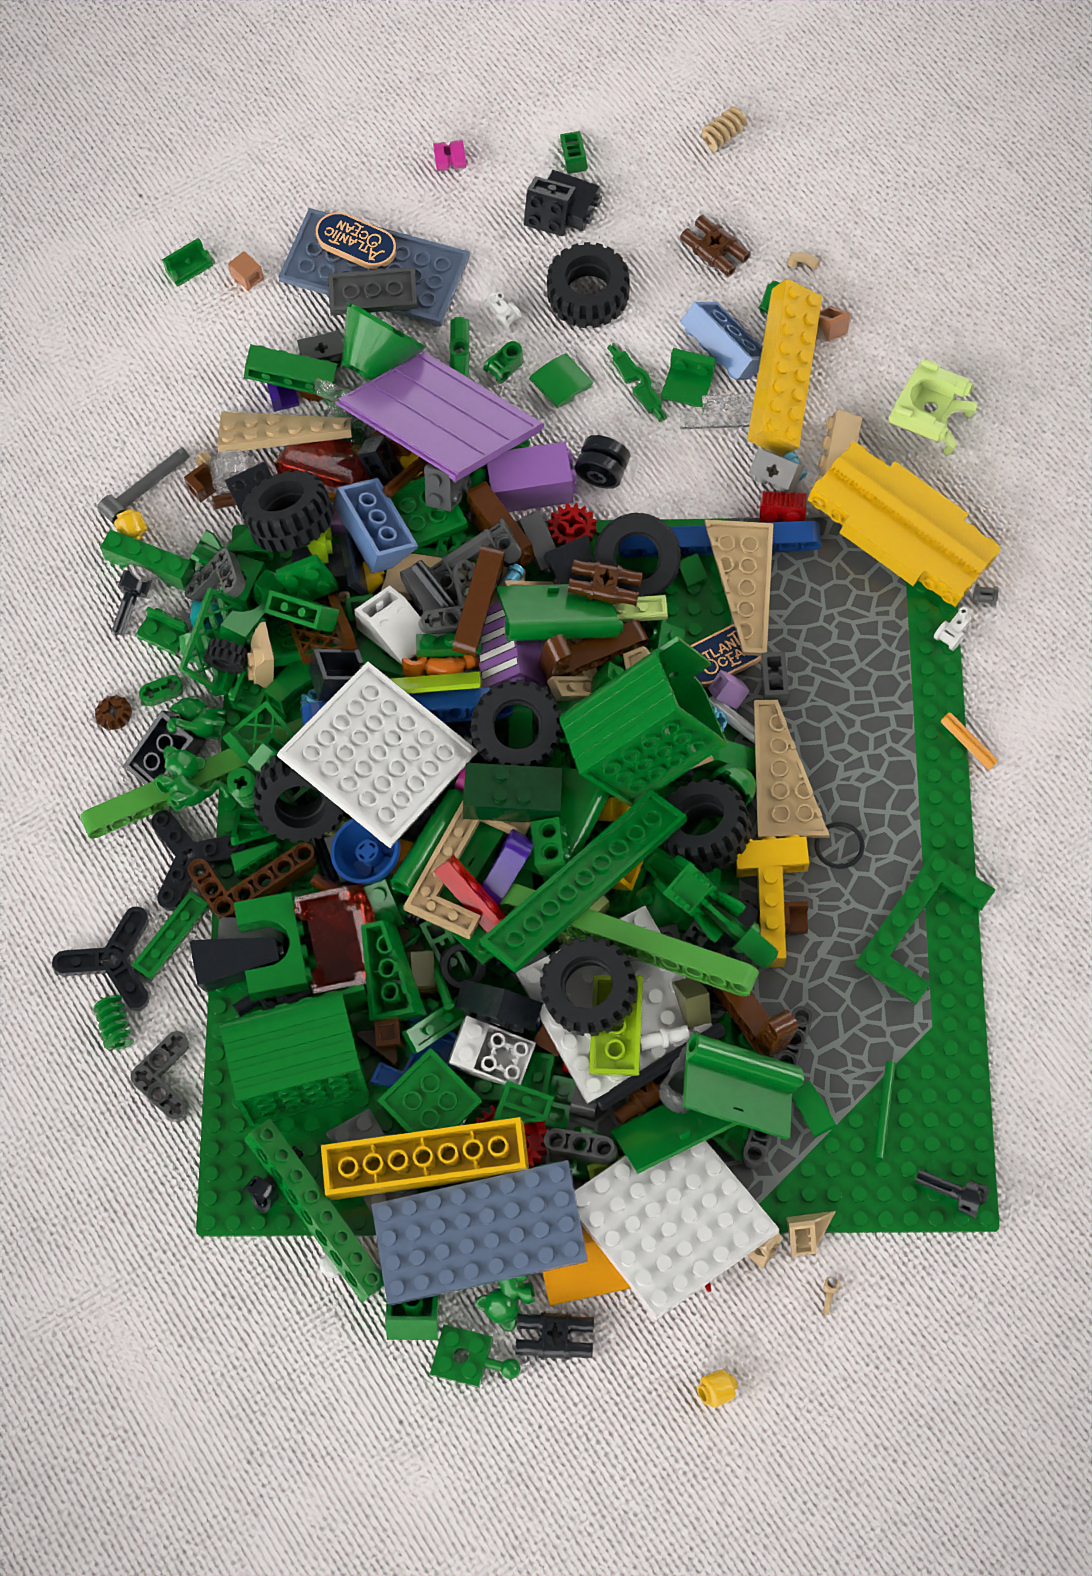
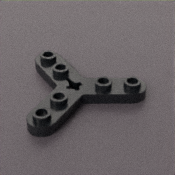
[151,810,248,911]
[52,906,150,1011]

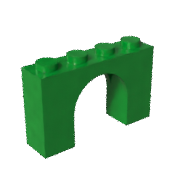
[234,892,312,1001]

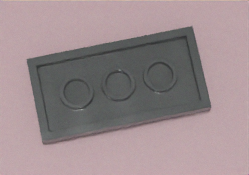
[328,267,418,316]
[326,1108,419,1215]

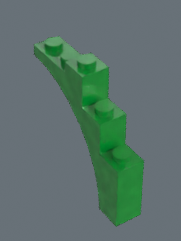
[264,638,415,714]

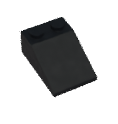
[123,710,207,785]

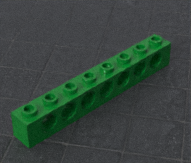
[244,1118,384,1303]

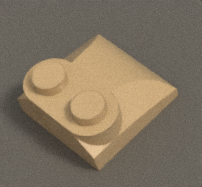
[247,622,274,688]

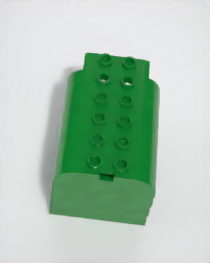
[560,636,728,807]
[219,985,370,1127]

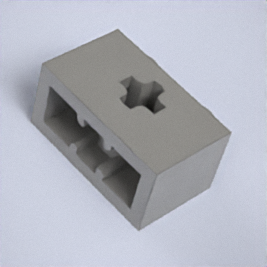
[749,448,805,493]

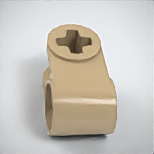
[747,1233,782,1268]

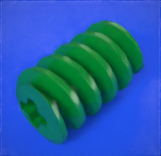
[227,768,256,809]
[93,995,134,1050]

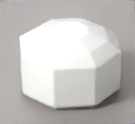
[319,1254,341,1278]

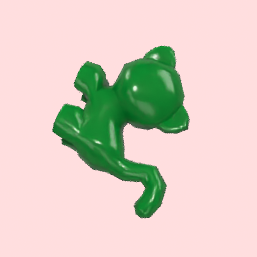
[166,695,225,741]
[155,746,232,812]
[475,1275,536,1332]

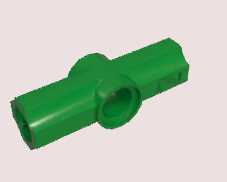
[449,317,470,378]

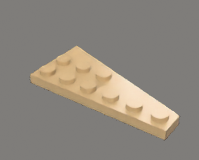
[217,411,352,454]
[704,520,773,656]
[754,700,830,839]

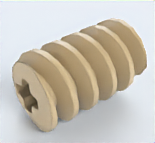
[702,106,748,152]

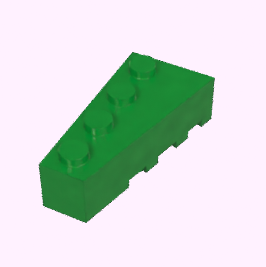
[361,920,427,1022]

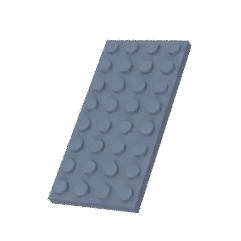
[279,208,470,327]
[371,1160,588,1306]

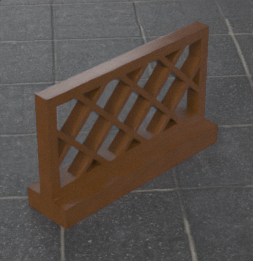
[286,591,357,665]

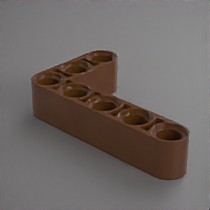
[452,545,505,657]
[538,620,649,681]
[188,842,319,919]
[709,950,798,1057]

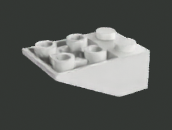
[355,585,426,665]
[447,1016,536,1085]

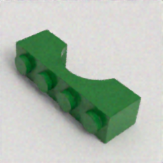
[100,529,195,591]
[219,569,289,648]

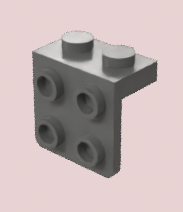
[424,463,471,512]

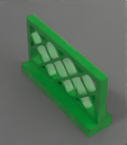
[178,588,252,696]
[222,700,310,804]

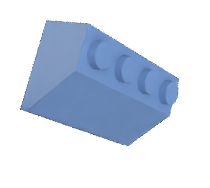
[680,302,762,380]
[333,478,418,573]

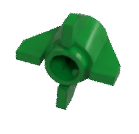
[190,529,223,571]

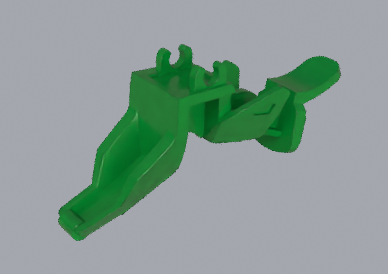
[642,847,778,968]

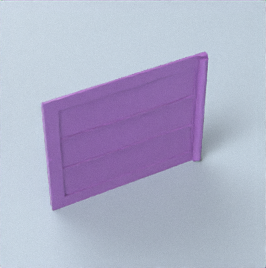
[336,352,544,482]

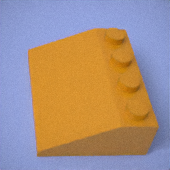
[543,1225,631,1306]

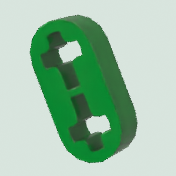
[139,675,183,706]

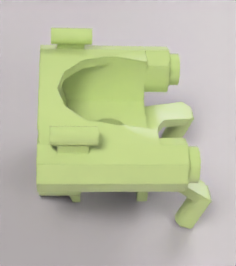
[888,359,978,455]

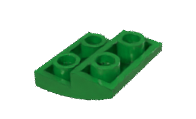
[529,353,593,408]

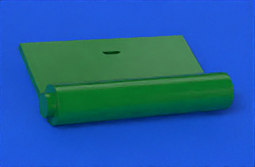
[496,584,623,641]
[522,760,611,881]
[390,789,506,906]
[683,1033,805,1140]
[608,1104,738,1174]

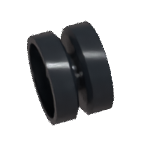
[574,435,631,489]

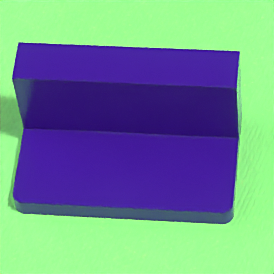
[267,383,299,412]

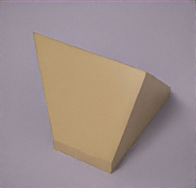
[786,1211,836,1257]

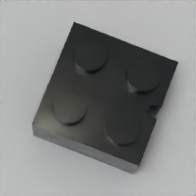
[308,649,363,701]

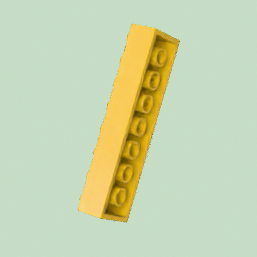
[747,279,822,457]
[321,1117,529,1200]

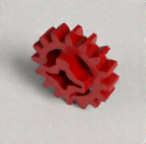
[548,503,597,547]

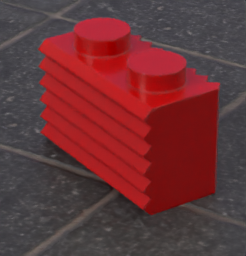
[759,490,807,523]

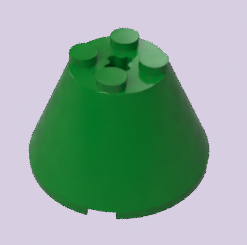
[341,302,426,381]

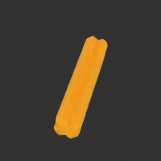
[941,712,998,769]

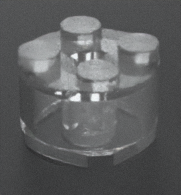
[209,449,255,495]

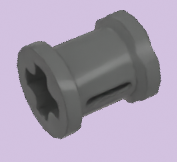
[972,584,998,607]

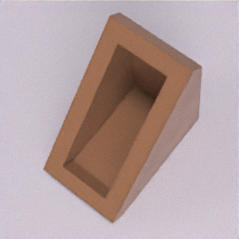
[818,306,850,342]

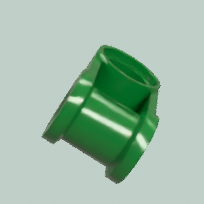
[483,341,524,384]

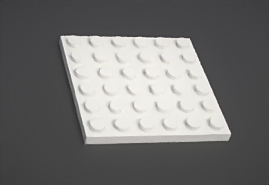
[277,662,478,848]
[516,906,713,1104]
[575,1140,779,1320]

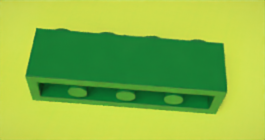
[244,344,337,398]

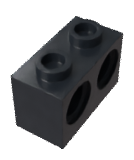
[357,435,404,486]

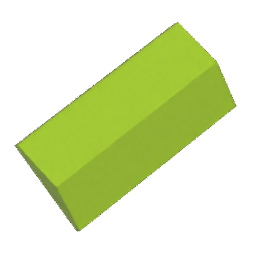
[390,672,482,694]
[589,975,643,1077]

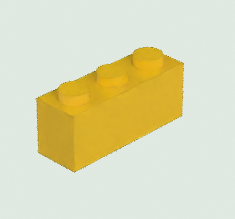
[735,834,809,877]

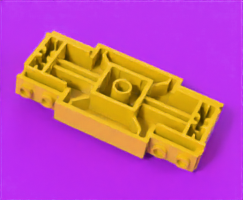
[808,441,1001,607]

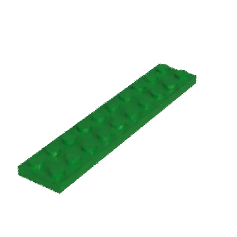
[480,790,687,973]

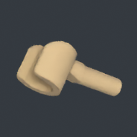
[823,1277,840,1315]

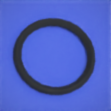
[814,822,865,869]

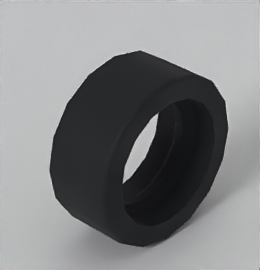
[439,942,487,988]

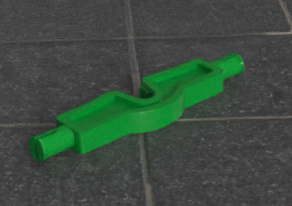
[607,343,667,422]

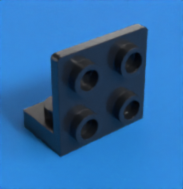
[523,176,576,236]
[225,462,272,523]

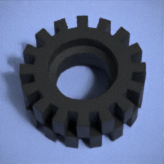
[203,638,249,675]

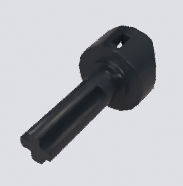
[111,570,152,637]
[242,1146,304,1213]
[915,1169,990,1218]

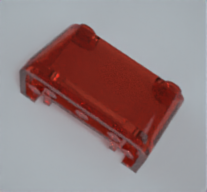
[275,439,370,489]
[294,884,374,994]

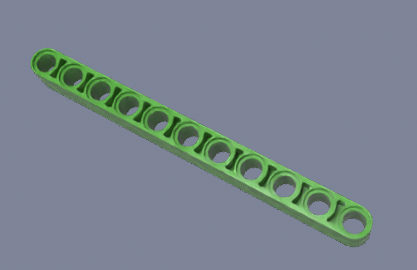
[80,717,303,839]
[499,884,759,996]

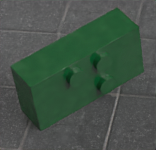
[463,763,562,822]

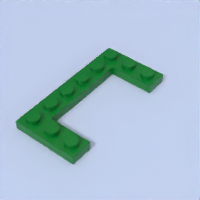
[855,850,996,1005]

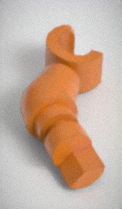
[402,654,479,677]

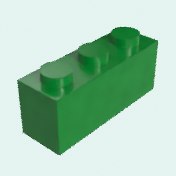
[264,590,339,632]

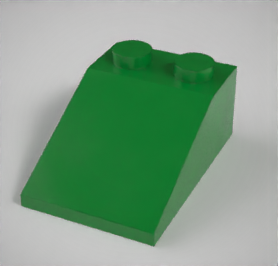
[385,1295,440,1340]

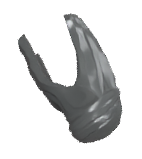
[659,1030,700,1114]

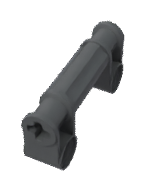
[428,518,521,601]

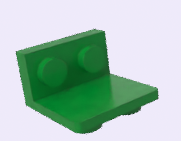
[661,348,716,408]

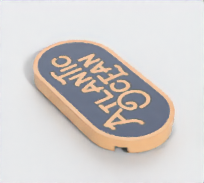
[316,212,396,269]
[691,624,761,687]

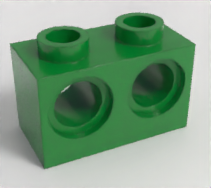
[530,817,572,875]

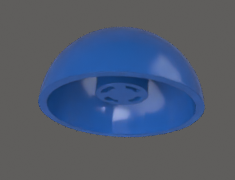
[331,819,401,885]

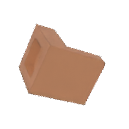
[228,251,264,291]

